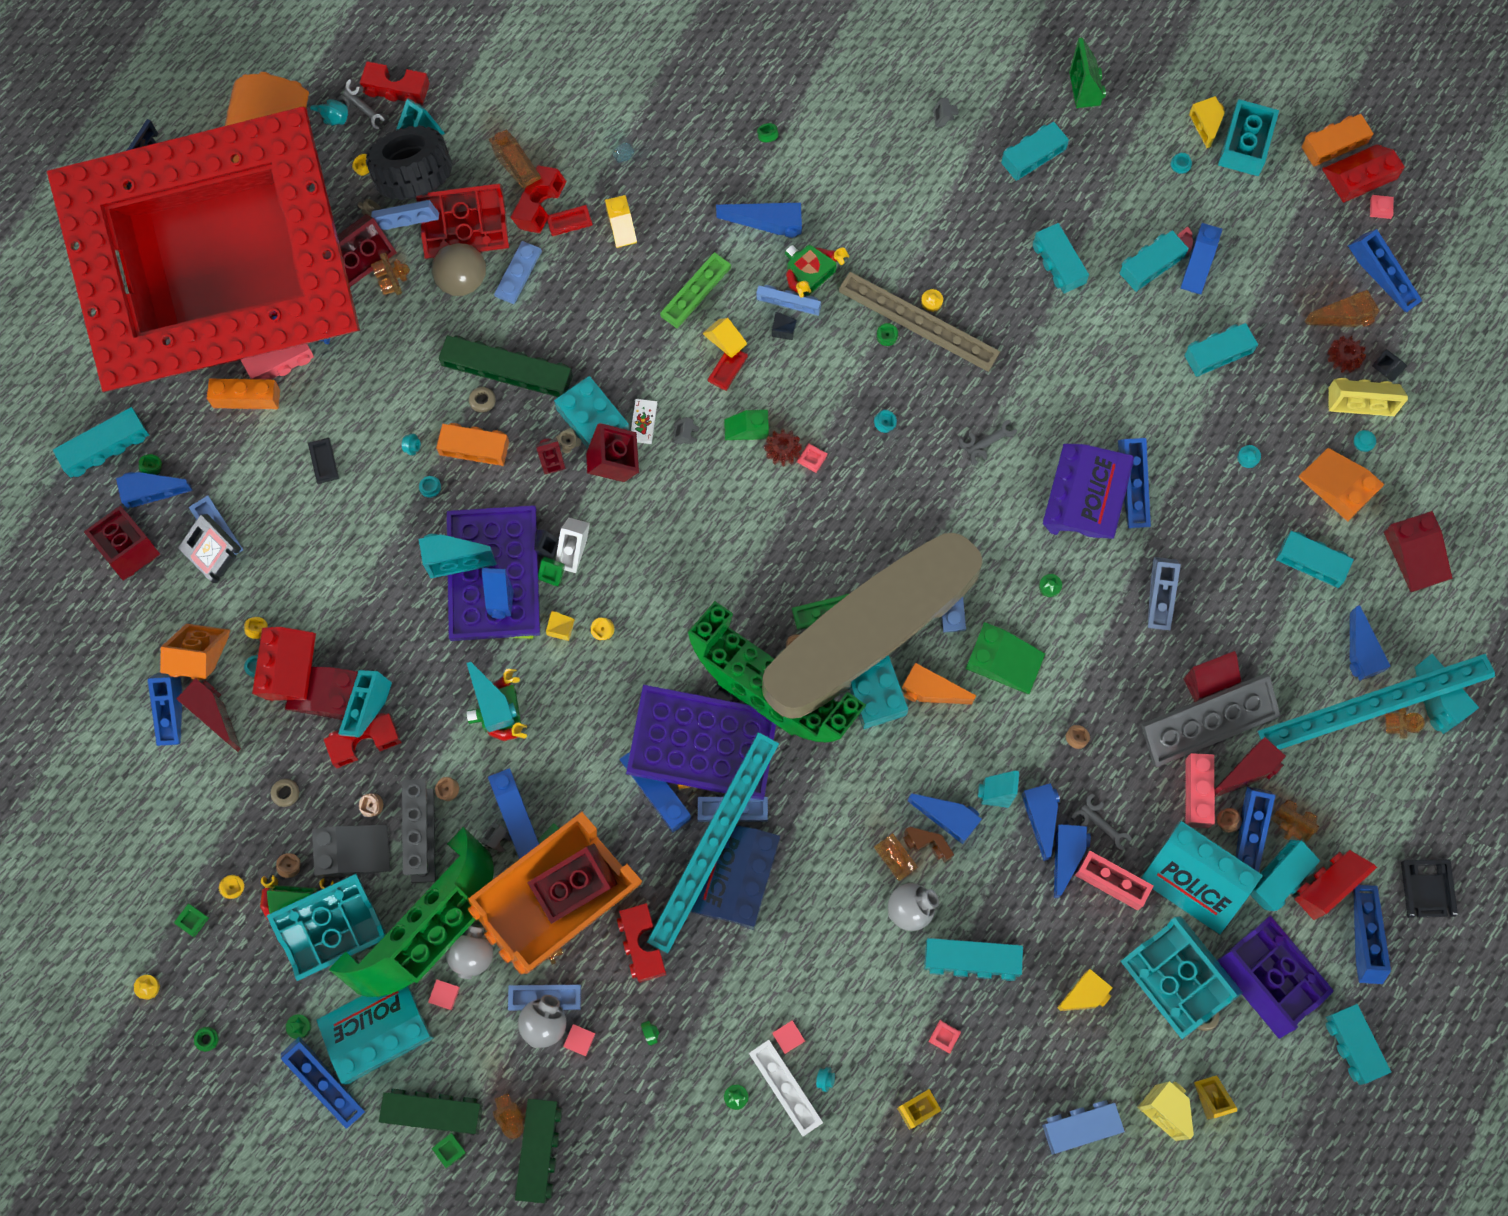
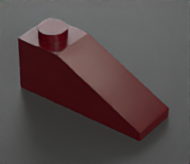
[535,438,566,475]

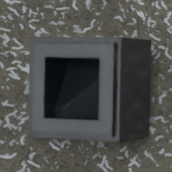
[772,312,797,340]
[1372,349,1407,382]
[534,530,559,559]

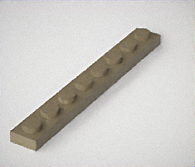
[839,272,1000,372]

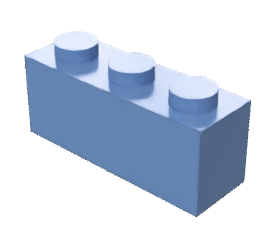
[1042,1100,1125,1154]

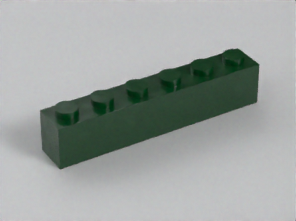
[439,335,573,397]

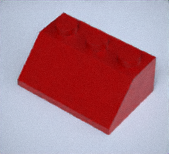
[1322,144,1405,203]
[252,627,316,701]
[1294,850,1377,920]

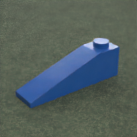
[716,203,802,238]
[1348,229,1422,312]
[1118,438,1151,528]
[619,752,691,833]
[488,768,539,859]
[1235,786,1276,872]
[1353,885,1391,984]
[281,1036,365,1129]

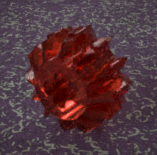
[1327,335,1366,373]
[764,428,802,467]

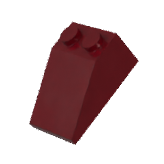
[84,505,160,581]
[1384,511,1453,592]
[285,667,358,720]
[176,678,241,752]
[1214,737,1286,797]
[527,843,618,924]

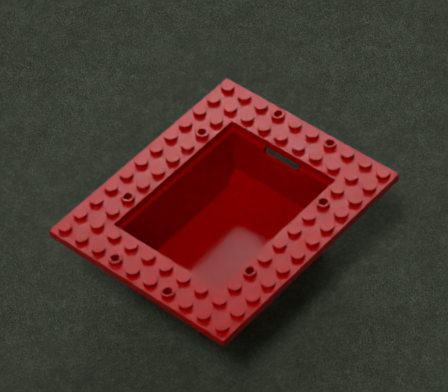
[47,106,360,392]

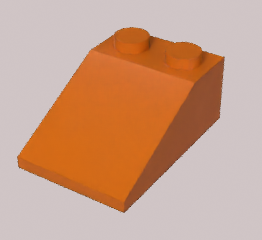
[1298,448,1385,522]
[160,624,230,680]

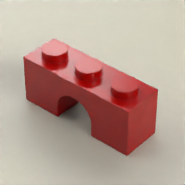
[360,61,430,105]
[510,165,567,233]
[323,713,402,769]
[617,903,667,983]

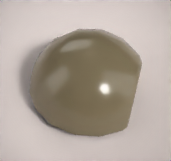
[432,243,486,296]

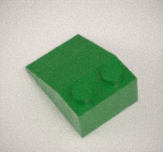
[1069,38,1106,108]
[966,622,1045,694]

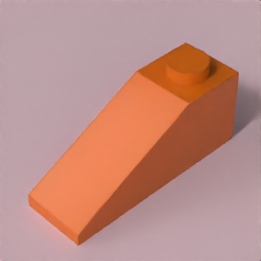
[901,663,976,704]

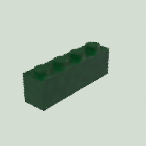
[379,1088,483,1135]
[515,1099,563,1203]

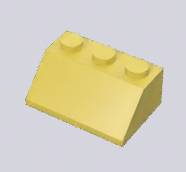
[1329,378,1408,416]
[1137,1081,1194,1141]

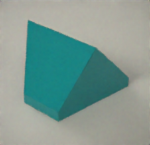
[396,99,445,135]

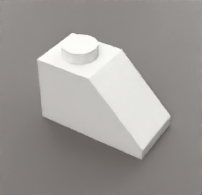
[556,518,590,573]

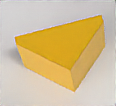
[703,318,747,358]
[1194,1075,1237,1119]
[897,1089,942,1130]

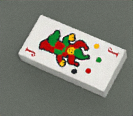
[631,399,658,444]

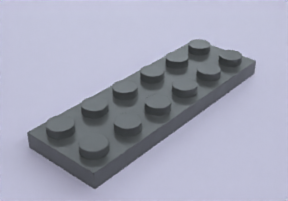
[1141,673,1281,767]

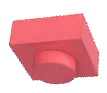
[1370,195,1394,219]

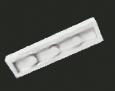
[749,1040,823,1137]

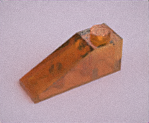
[489,129,541,188]
[1305,289,1380,327]

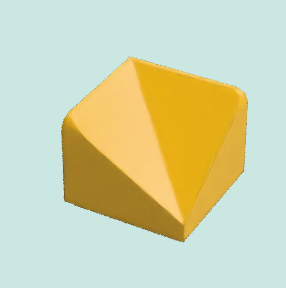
[546,611,575,641]

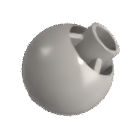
[888,883,939,931]
[445,924,493,979]
[518,995,566,1048]

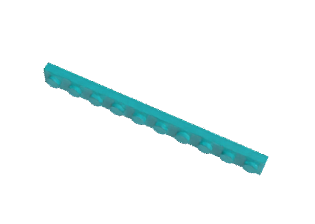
[1258,654,1495,750]
[647,732,779,953]

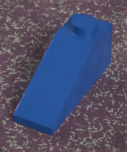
[1180,223,1223,295]
[116,472,193,509]
[482,568,514,619]
[1350,605,1391,681]
[148,672,182,746]
[1021,783,1060,861]
[908,794,982,844]
[1054,825,1091,898]

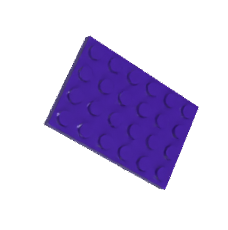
[447,505,541,641]
[626,685,776,800]

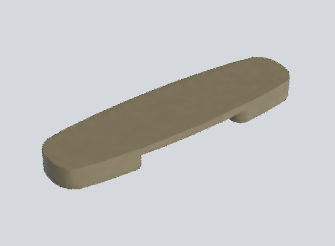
[762,533,982,719]

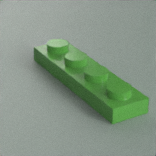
[660,252,731,329]

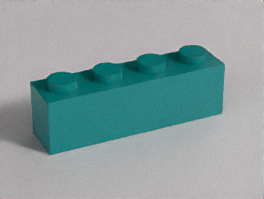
[53,407,149,478]
[924,938,1023,981]

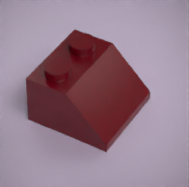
[586,423,639,482]
[1183,651,1241,702]

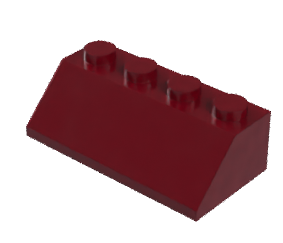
[325,214,397,287]

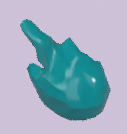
[310,99,348,126]

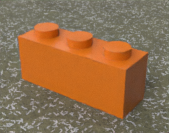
[1301,114,1374,167]
[207,378,280,409]
[436,423,509,466]

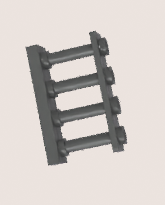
[402,779,436,883]

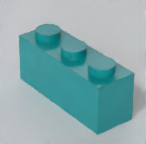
[1001,122,1069,181]
[1033,223,1089,293]
[1119,230,1189,292]
[1184,323,1258,377]
[1276,531,1354,588]
[1250,840,1320,911]
[1326,1004,1391,1085]

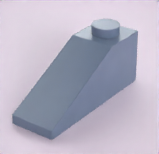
[1148,557,1181,630]

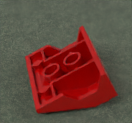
[416,184,509,259]

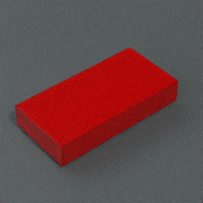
[547,205,592,236]
[708,351,748,391]

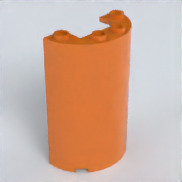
[224,72,309,163]
[468,812,642,975]

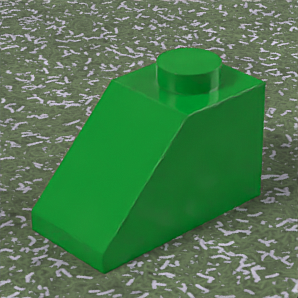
[724,410,769,440]

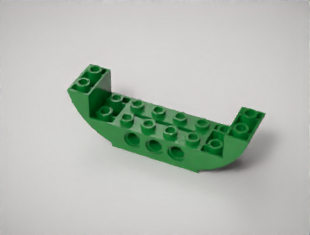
[688,601,866,743]
[329,827,494,997]

